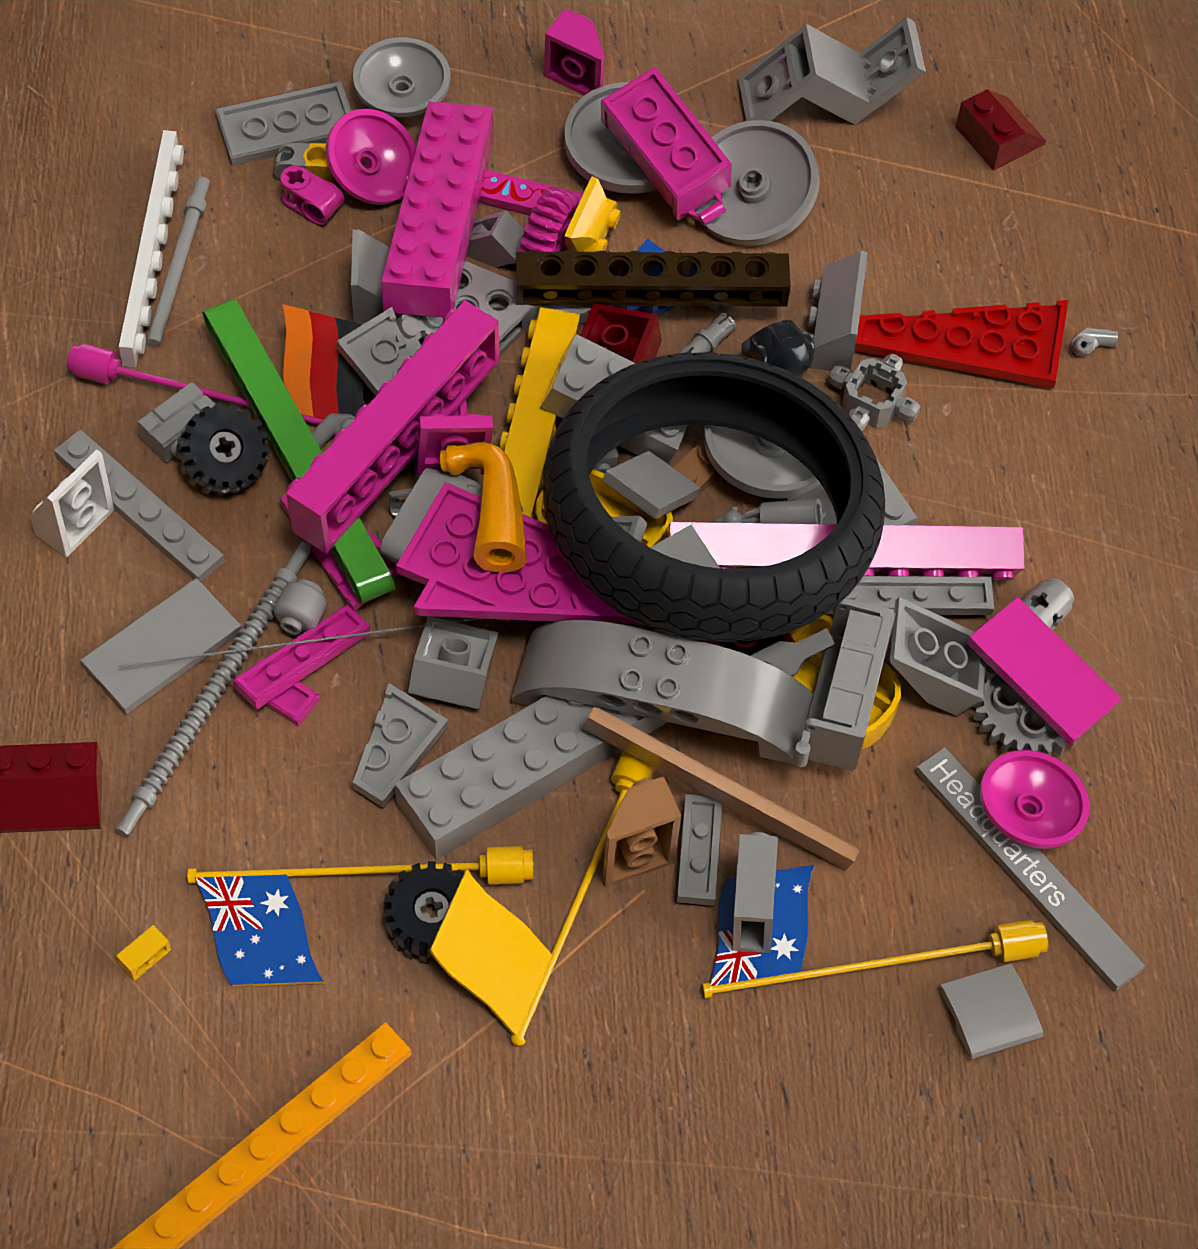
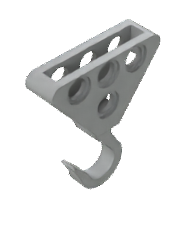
[454,261,592,356]

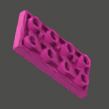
[966,597,1122,746]

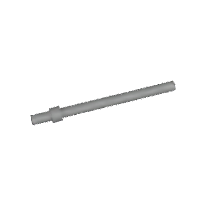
[147,176,210,347]

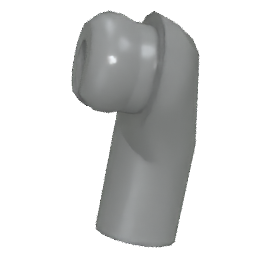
[312,413,355,448]

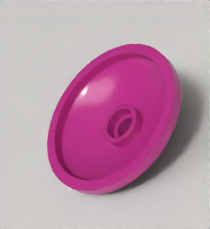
[326,109,416,205]
[980,750,1090,849]

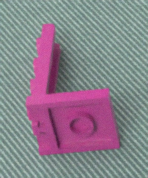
[416,399,493,475]

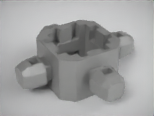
[829,354,921,431]

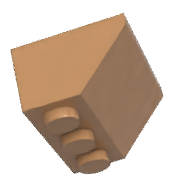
[602,776,681,887]

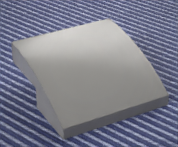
[941,963,1043,1059]

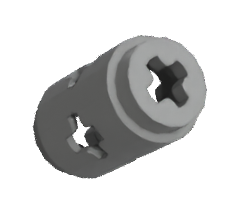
[1022,578,1075,631]

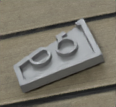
[353,683,449,808]

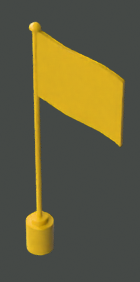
[429,751,655,1046]

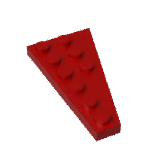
[854,300,1069,389]

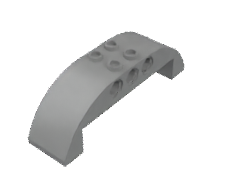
[511,620,813,764]

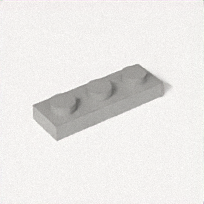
[677,794,722,906]

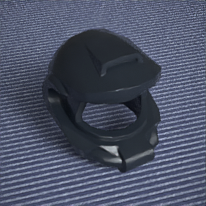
[741,320,815,377]

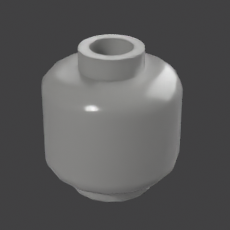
[274,579,327,635]

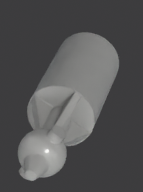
[716,499,823,524]

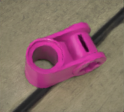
[281,165,345,225]

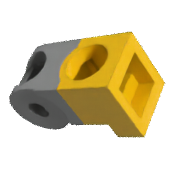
[274,143,337,185]

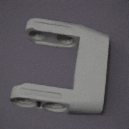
[380,468,523,565]

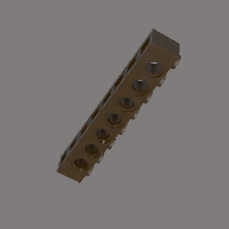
[516,250,791,307]

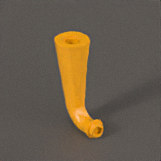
[440,442,527,573]

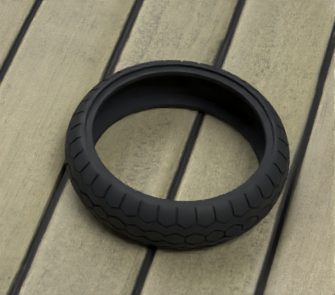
[543,352,885,642]

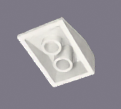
[30,449,114,558]

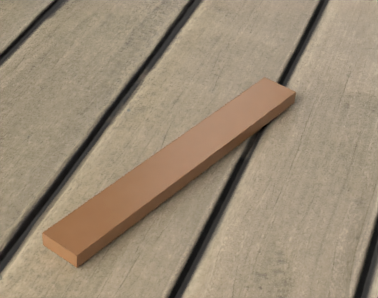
[583,707,860,871]

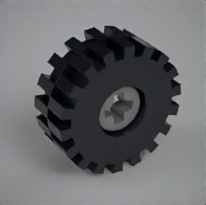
[176,403,270,497]
[384,861,464,964]

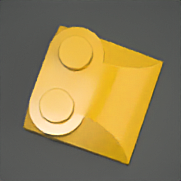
[564,176,621,252]

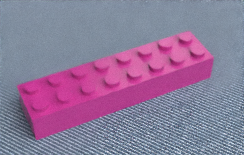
[381,101,494,318]
[286,300,500,554]

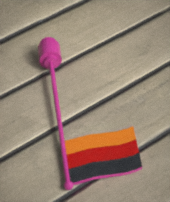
[67,304,364,425]

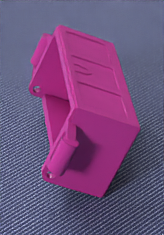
[600,66,732,226]

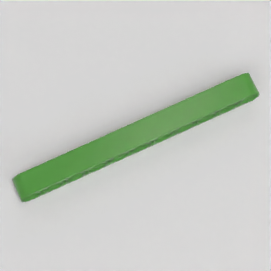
[202,298,395,604]

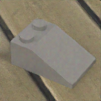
[889,597,986,716]

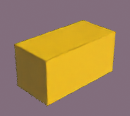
[116,925,171,981]

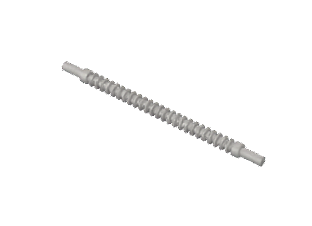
[115,542,312,837]

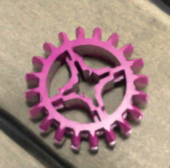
[519,187,580,276]

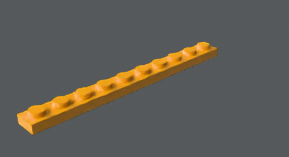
[111,1022,412,1249]

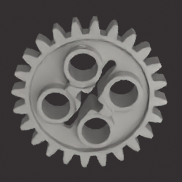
[972,665,1083,756]

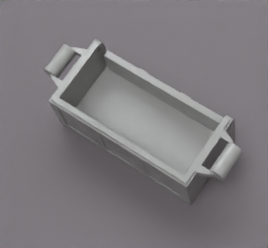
[793,594,896,771]

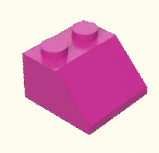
[544,8,605,95]

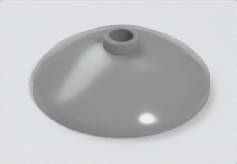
[353,37,450,117]

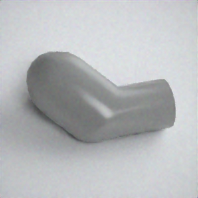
[1071,328,1118,356]

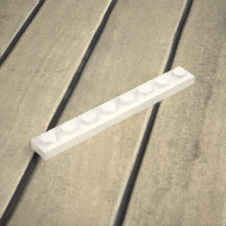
[119,130,184,367]

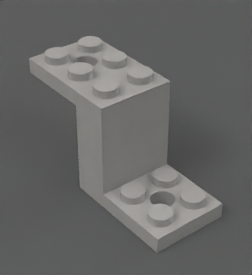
[738,17,926,125]

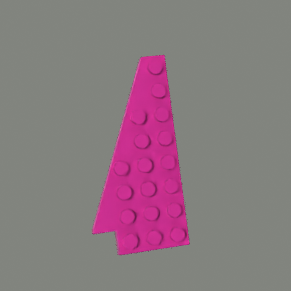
[396,482,642,625]

